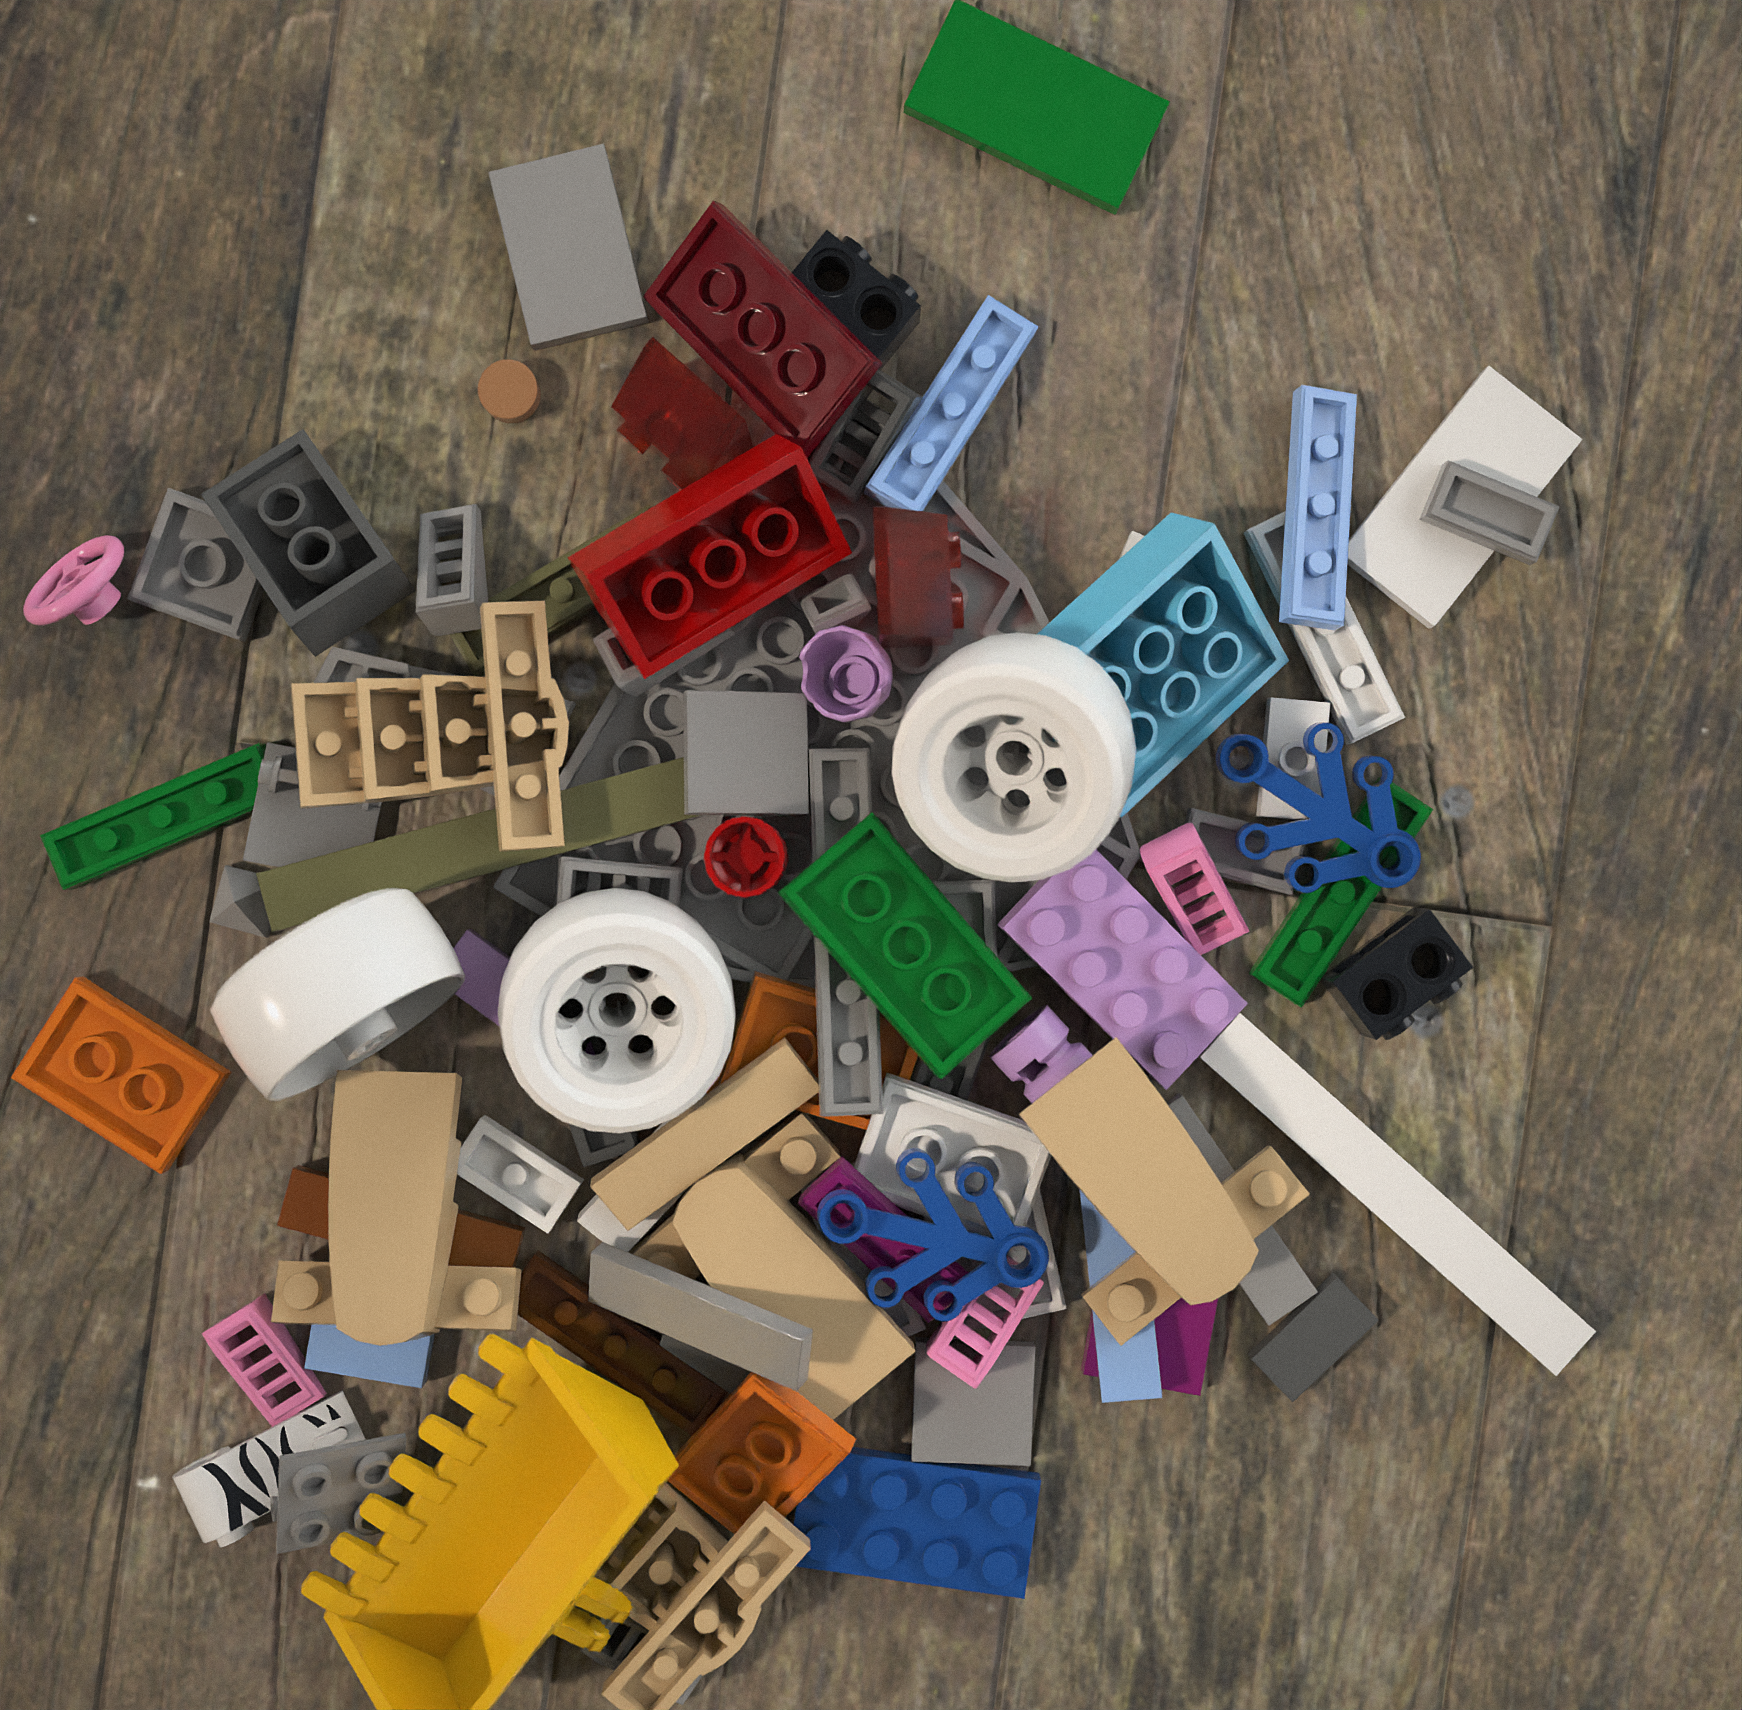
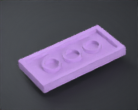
[997,849,1248,1090]

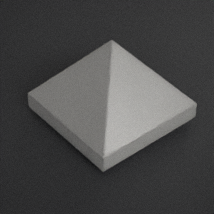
[798,573,871,635]
[209,865,271,938]

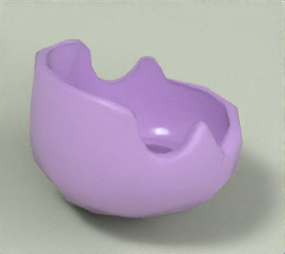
[799,625,893,723]

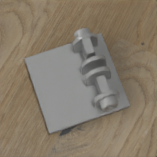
[243,742,382,867]
[270,1433,406,1554]

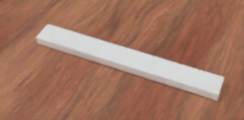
[1198,1013,1596,1376]

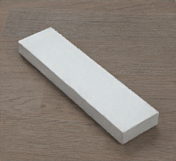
[1244,511,1405,745]

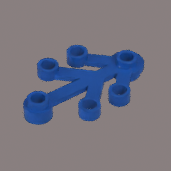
[1216,722,1421,893]
[817,1148,1049,1322]

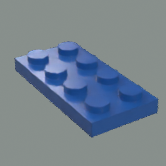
[794,1447,1041,1599]

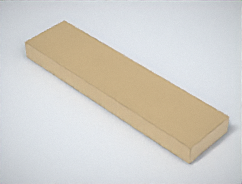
[590,1037,819,1231]

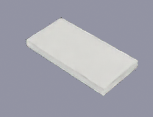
[1347,366,1582,629]

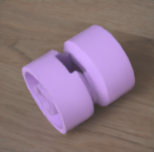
[989,1005,1092,1103]

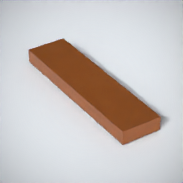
[277,1165,526,1268]

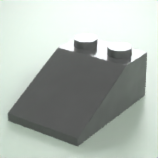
[201,429,416,657]

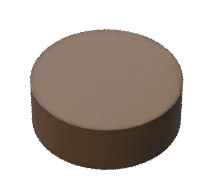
[478,359,541,423]

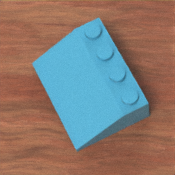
[1036,512,1289,818]

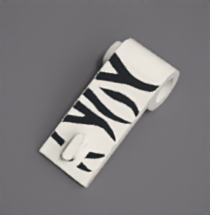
[172,1390,366,1547]

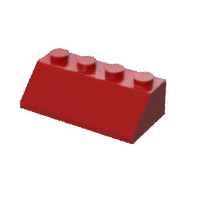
[567,434,852,679]

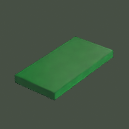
[904,0,1170,215]
[778,812,1032,1079]

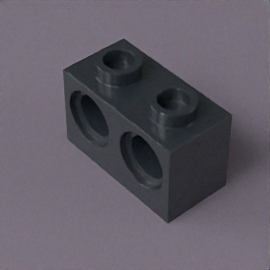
[792,230,921,370]
[1320,908,1474,1040]

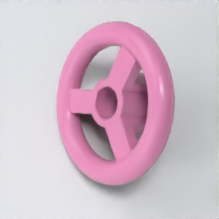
[23,535,124,626]

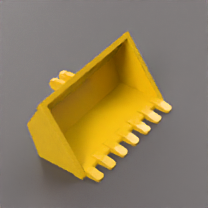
[301,1334,679,1710]

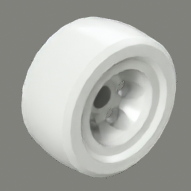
[892,632,1136,882]
[210,888,465,1101]
[498,888,736,1133]

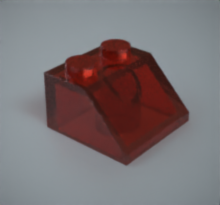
[611,337,753,490]
[873,507,964,649]

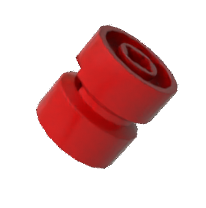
[704,816,789,898]

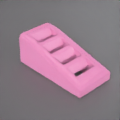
[1139,823,1250,955]
[926,1255,1044,1389]
[202,1293,327,1427]

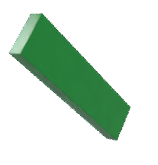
[40,743,266,890]
[1248,777,1433,1008]

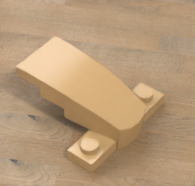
[291,601,569,852]
[1019,1037,1310,1346]
[271,1070,521,1346]
[628,1110,915,1420]
[594,1481,811,1710]

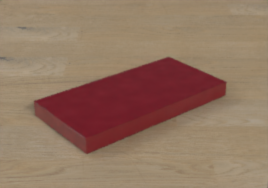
[643,201,883,458]

